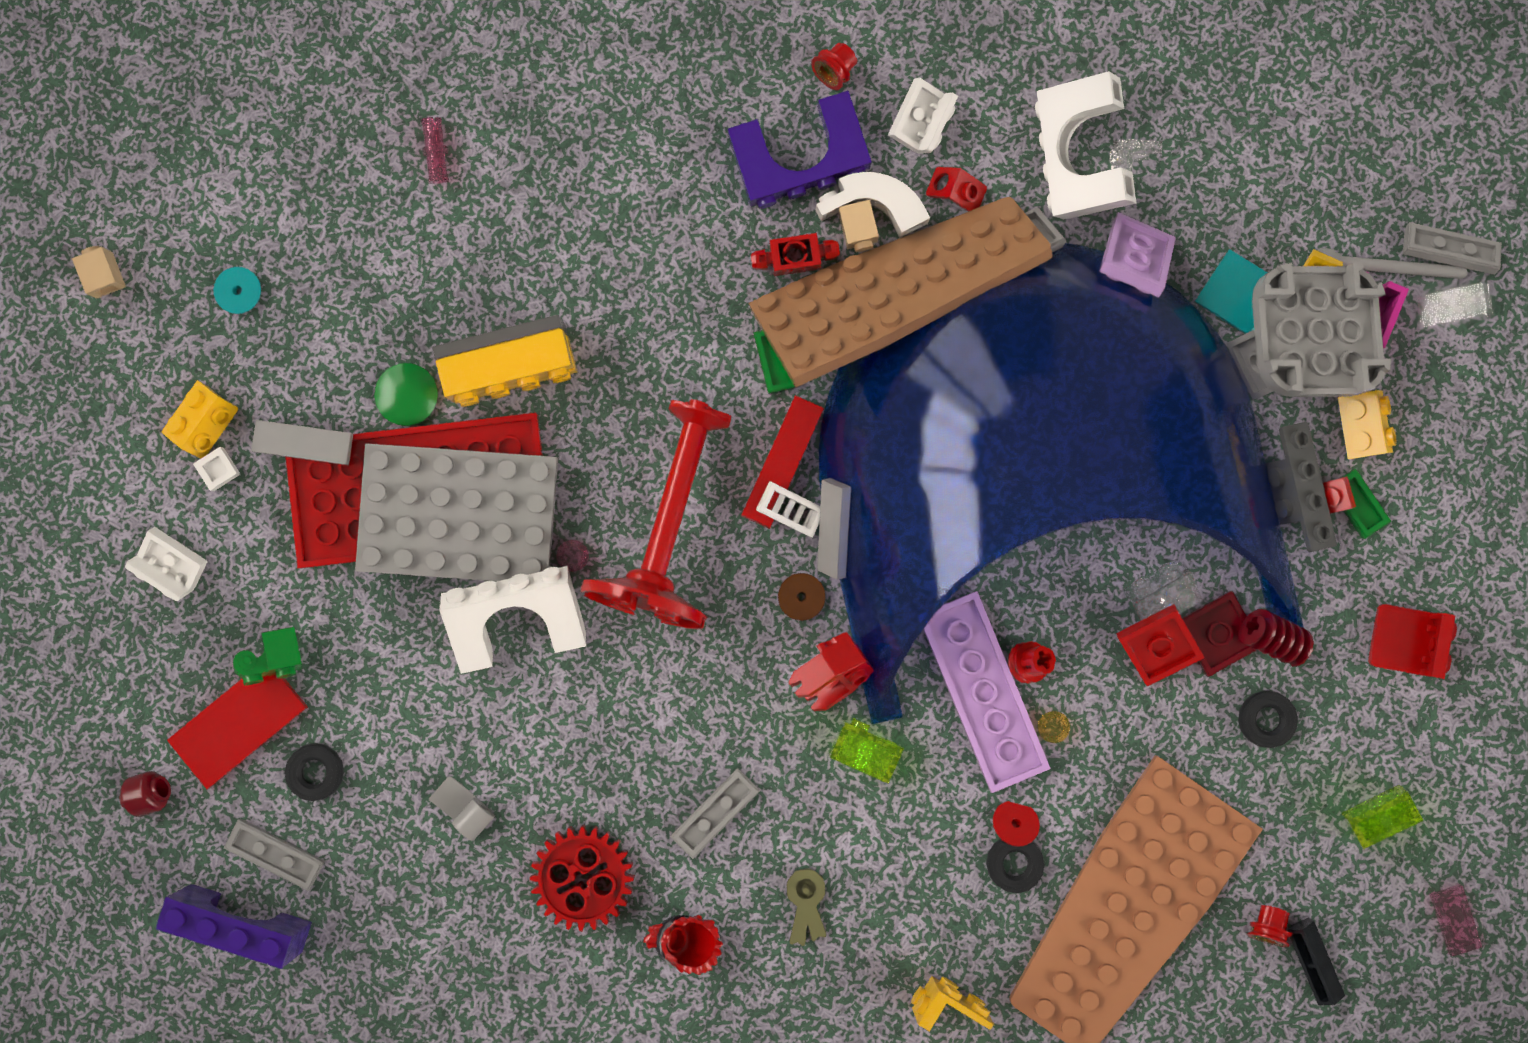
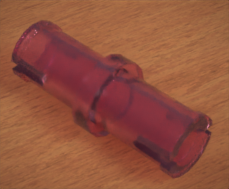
[421,117,449,184]

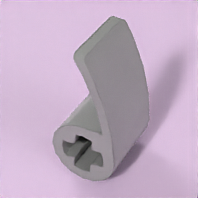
[429,776,495,841]

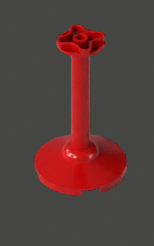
[580,399,732,630]

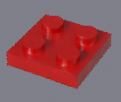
[1116,604,1205,686]

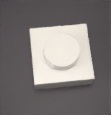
[193,447,240,491]

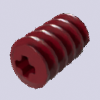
[1239,609,1314,667]

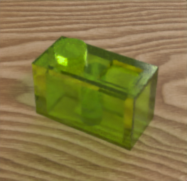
[829,718,904,784]
[1341,784,1424,849]

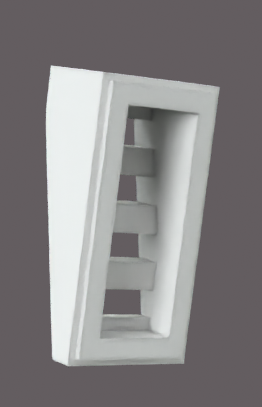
[756,481,820,538]

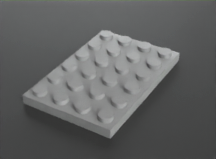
[355,443,558,581]

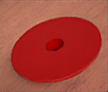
[993,801,1040,846]

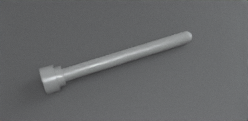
[1317,248,1468,279]

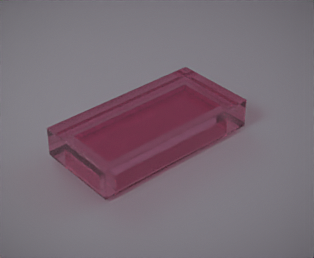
[1429,884,1482,957]

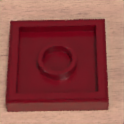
[1182,591,1256,677]

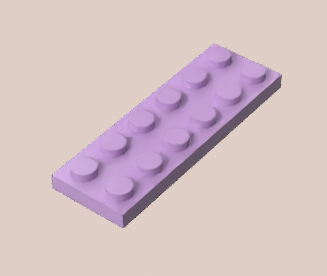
[917,591,1051,793]

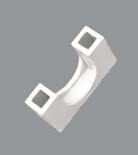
[1035,72,1136,219]
[440,566,586,674]

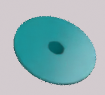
[213,267,261,314]

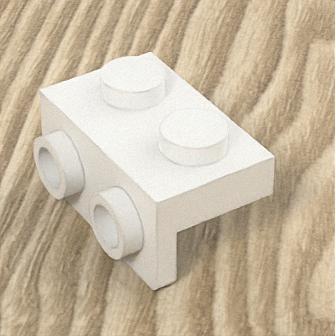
[888,78,958,154]
[125,527,208,601]

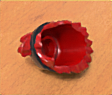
[643,915,723,975]

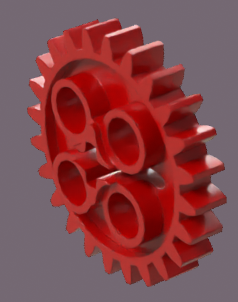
[529,825,635,931]

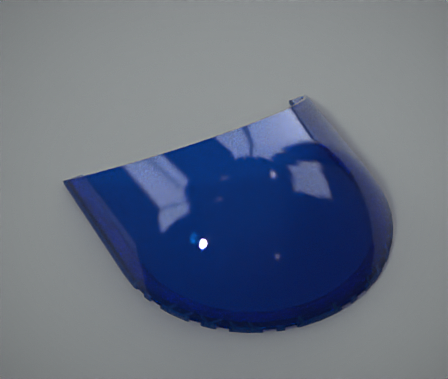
[818,243,1304,724]

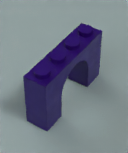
[727,90,872,209]
[155,884,312,969]

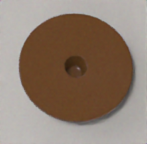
[778,573,826,621]

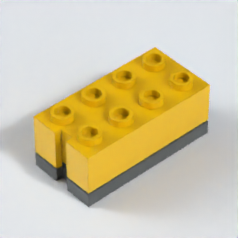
[432,315,577,407]

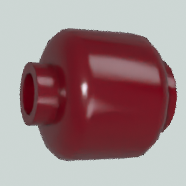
[119,771,171,817]

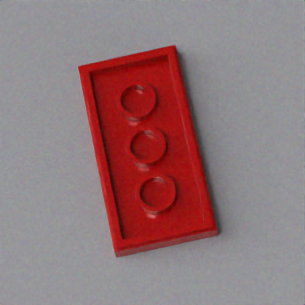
[167,675,308,789]

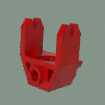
[788,632,874,711]

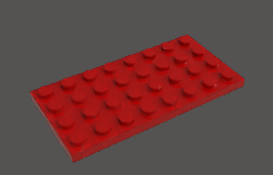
[285,413,543,569]

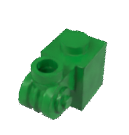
[233,627,302,685]

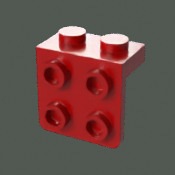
[1368,604,1457,679]

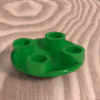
[374,363,438,426]

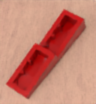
[741,395,824,529]

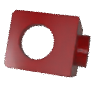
[926,167,987,212]

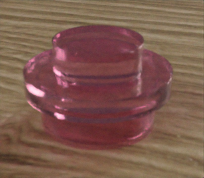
[557,540,589,572]

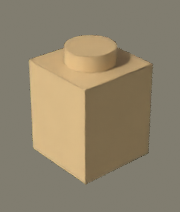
[838,199,879,252]
[72,246,126,298]

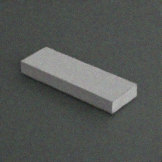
[1403,222,1502,275]
[251,420,353,465]
[817,478,851,580]
[670,768,760,859]
[224,818,325,891]

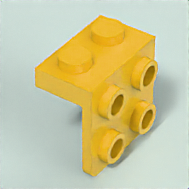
[911,976,994,1032]

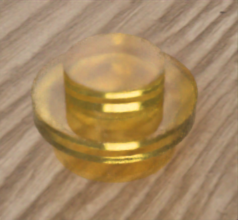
[1038,711,1070,743]

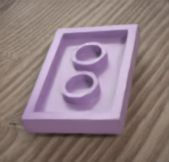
[1099,212,1176,297]

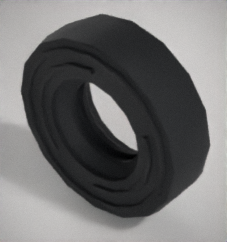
[1238,690,1298,748]
[284,743,344,802]
[986,839,1045,893]

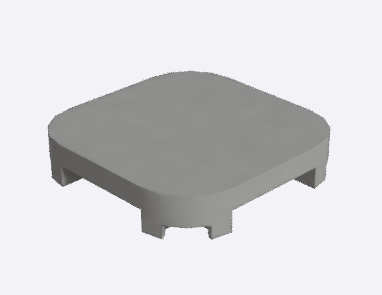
[1252,263,1391,397]

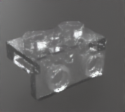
[1123,559,1203,621]

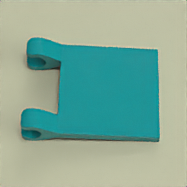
[1194,249,1267,334]

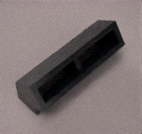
[1287,918,1345,1006]

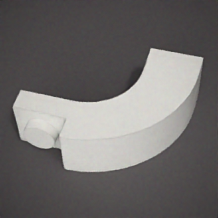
[815,172,930,238]

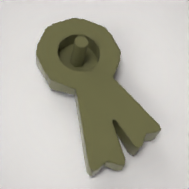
[786,868,826,946]

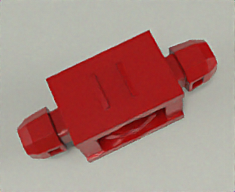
[750,233,840,276]

